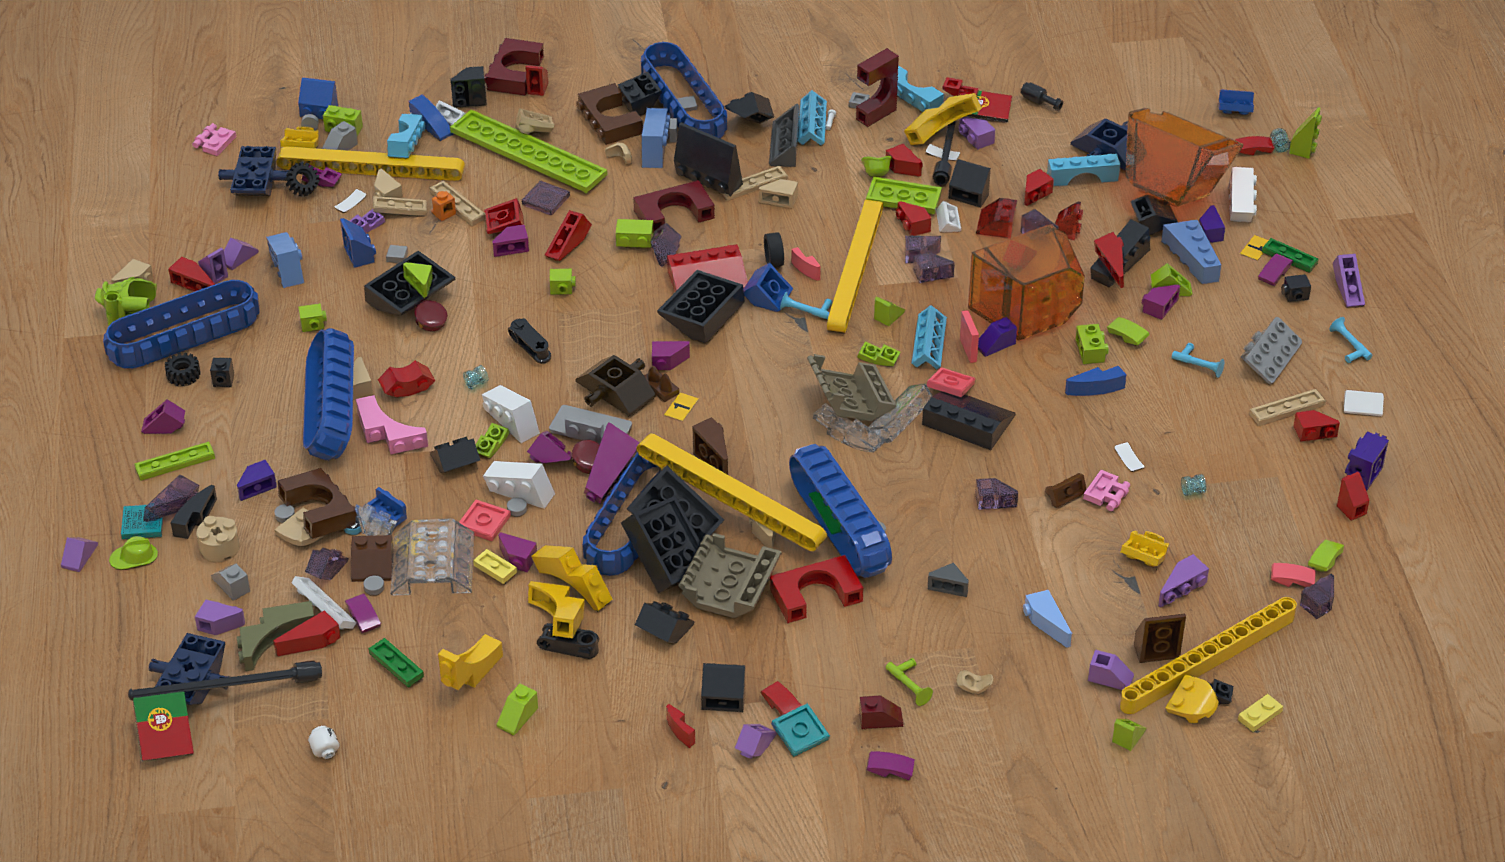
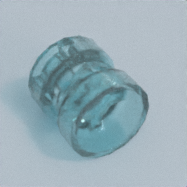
[1270,128,1291,152]
[463,365,489,389]
[1181,474,1206,496]

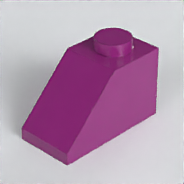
[492,225,529,257]
[1141,285,1180,320]
[652,341,690,370]
[141,399,185,434]
[499,532,537,573]

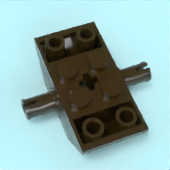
[575,355,656,416]

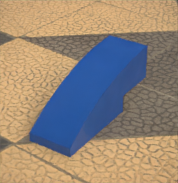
[409,94,454,141]
[1065,366,1127,396]

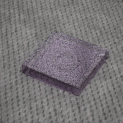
[521,181,570,215]

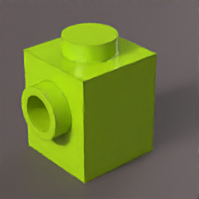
[549,269,576,295]
[299,303,327,332]

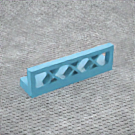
[798,90,827,145]
[912,305,947,369]

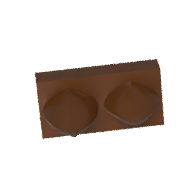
[644,366,679,402]
[1045,473,1087,508]

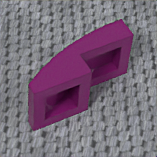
[302,165,342,187]
[1258,253,1293,286]
[345,593,381,633]
[866,751,915,780]

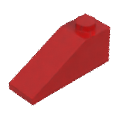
[545,210,592,261]
[1094,232,1124,288]
[168,256,215,292]
[273,610,341,656]

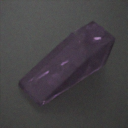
[144,475,199,522]

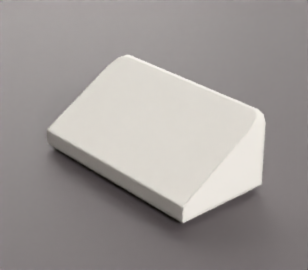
[435,100,466,125]
[936,201,961,232]
[1344,390,1384,416]

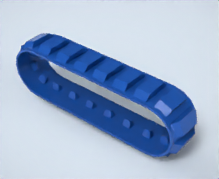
[641,42,727,139]
[103,280,260,368]
[303,328,354,461]
[789,444,892,578]
[583,452,658,576]

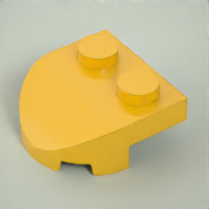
[280,126,319,148]
[1120,531,1169,567]
[1165,675,1218,723]

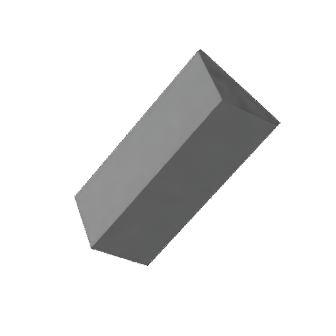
[769,104,799,167]

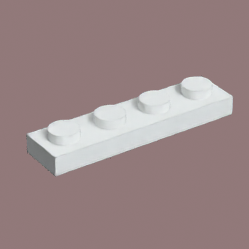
[291,576,357,630]

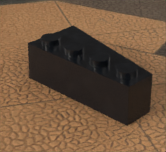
[1090,219,1150,288]

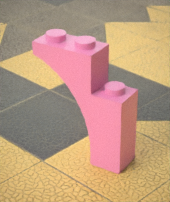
[356,395,428,454]

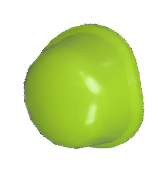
[861,156,892,177]

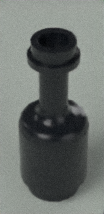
[1021,82,1064,110]

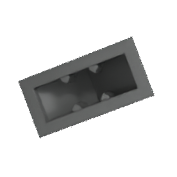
[928,562,969,597]

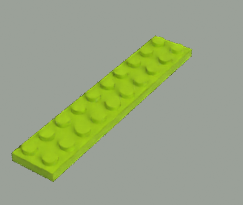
[450,109,608,193]

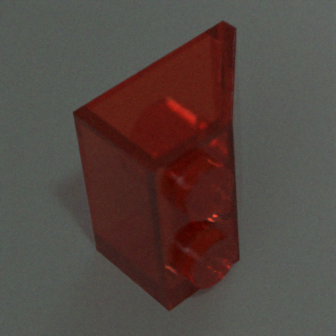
[976,198,1017,239]

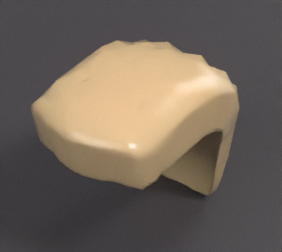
[605,143,632,164]
[957,670,993,694]

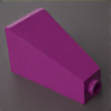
[584,422,640,504]

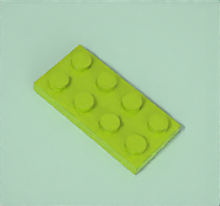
[866,177,942,214]

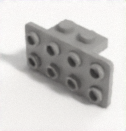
[1241,317,1302,384]
[549,405,632,444]

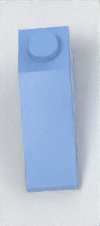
[1023,590,1072,648]

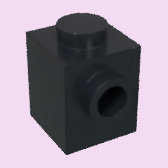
[1281,274,1311,302]
[210,358,234,387]

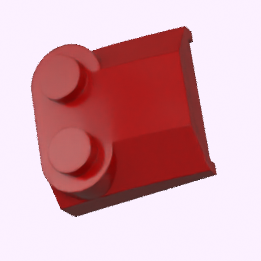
[484,198,524,234]

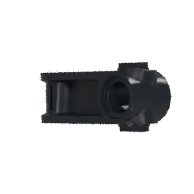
[508,318,551,364]
[536,623,600,659]

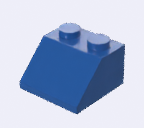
[298,77,338,119]
[340,218,376,268]
[744,263,793,312]

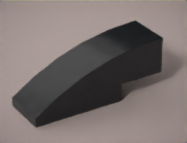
[171,485,217,539]

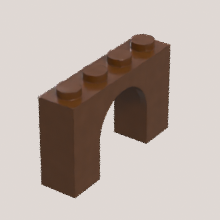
[576,83,643,145]
[278,468,357,539]

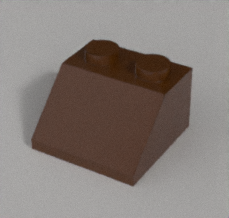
[351,535,394,582]

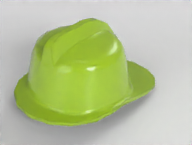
[109,536,158,570]

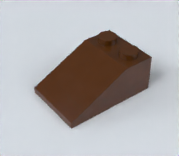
[692,417,728,475]
[1134,614,1186,663]

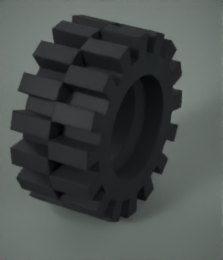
[285,162,320,197]
[165,353,201,386]

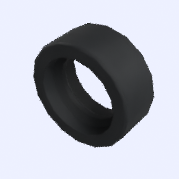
[764,232,784,267]

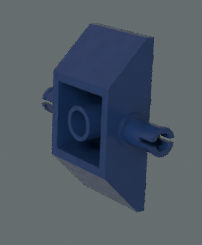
[1070,118,1147,171]
[218,146,289,196]
[149,633,230,705]

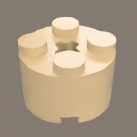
[196,516,240,562]

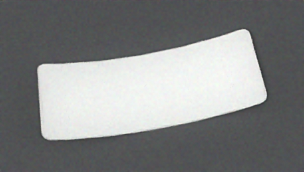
[926,144,960,160]
[334,189,366,212]
[1115,442,1145,471]

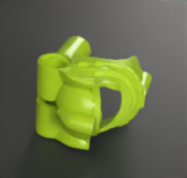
[95,277,157,326]

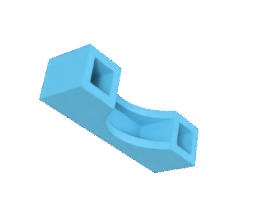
[897,65,944,112]
[387,114,425,158]
[1047,154,1120,186]

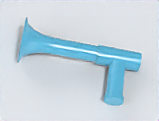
[780,292,832,320]
[1329,317,1373,363]
[1172,343,1225,378]

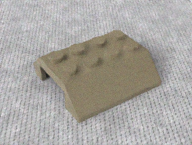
[807,354,896,421]
[679,533,782,618]

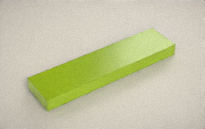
[134,442,215,481]

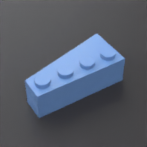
[642,108,671,168]
[1161,220,1221,284]

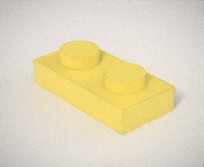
[473,549,517,584]
[1238,694,1283,732]

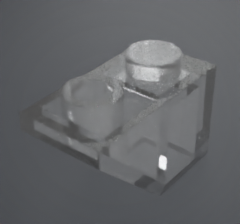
[355,503,397,536]

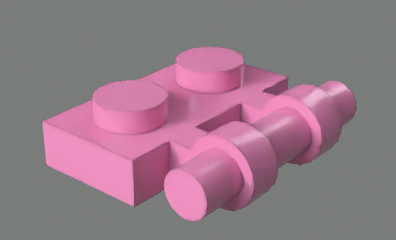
[192,123,236,156]
[1083,470,1130,511]

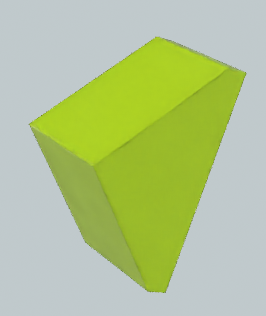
[403,262,432,298]
[874,296,905,326]
[1112,719,1147,751]

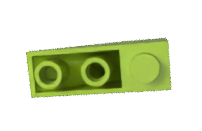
[1289,107,1322,159]

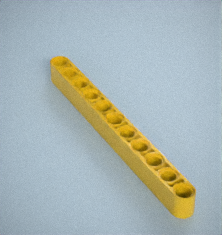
[276,147,465,181]
[827,200,883,333]
[636,433,827,551]
[1120,597,1297,714]

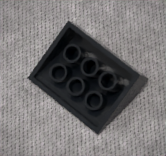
[674,122,743,197]
[364,251,456,315]
[657,270,745,344]
[922,391,1016,450]
[627,465,724,542]
[621,496,701,593]

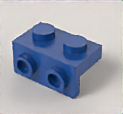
[1218,89,1254,115]
[362,487,407,531]

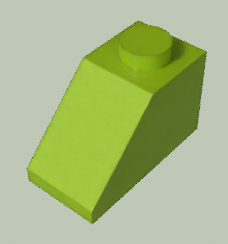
[1151,263,1192,296]
[497,684,538,735]

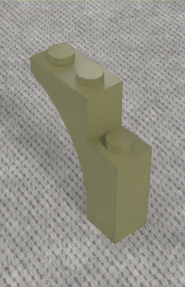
[237,601,314,671]

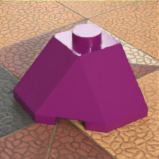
[527,431,573,463]

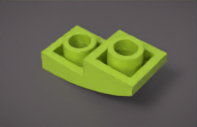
[1107,317,1149,345]
[857,341,901,366]
[476,423,510,458]
[1308,540,1344,572]

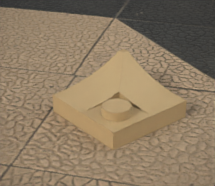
[274,507,326,546]

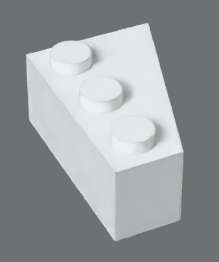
[1228,167,1257,222]
[482,385,540,443]
[483,461,555,509]

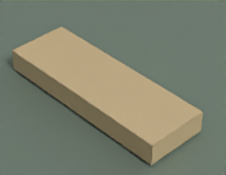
[373,196,427,216]

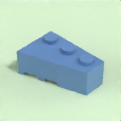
[266,232,304,288]

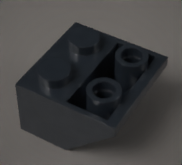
[450,66,487,108]
[618,72,662,116]
[725,92,774,124]
[948,159,991,208]
[1130,195,1178,235]
[430,436,480,473]
[635,601,695,643]
[701,663,745,712]

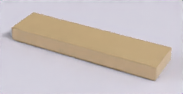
[719,166,788,201]
[429,181,486,226]
[1249,389,1325,426]

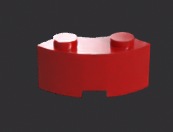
[378,360,435,397]

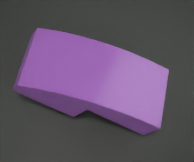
[350,209,385,233]

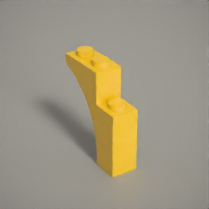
[904,93,982,145]
[531,545,613,611]
[528,581,585,638]
[438,634,503,690]

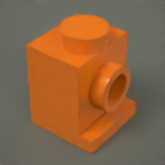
[431,191,456,221]

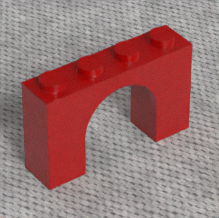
[770,555,863,623]

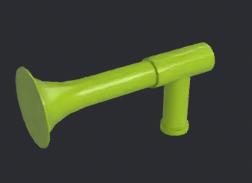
[885,658,933,706]

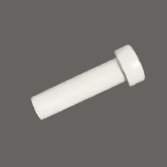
[825,109,836,130]

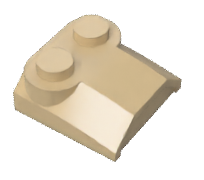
[516,108,555,134]

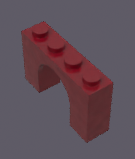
[484,38,544,96]
[856,48,899,127]
[633,180,715,235]

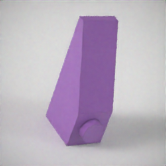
[1333,254,1365,307]

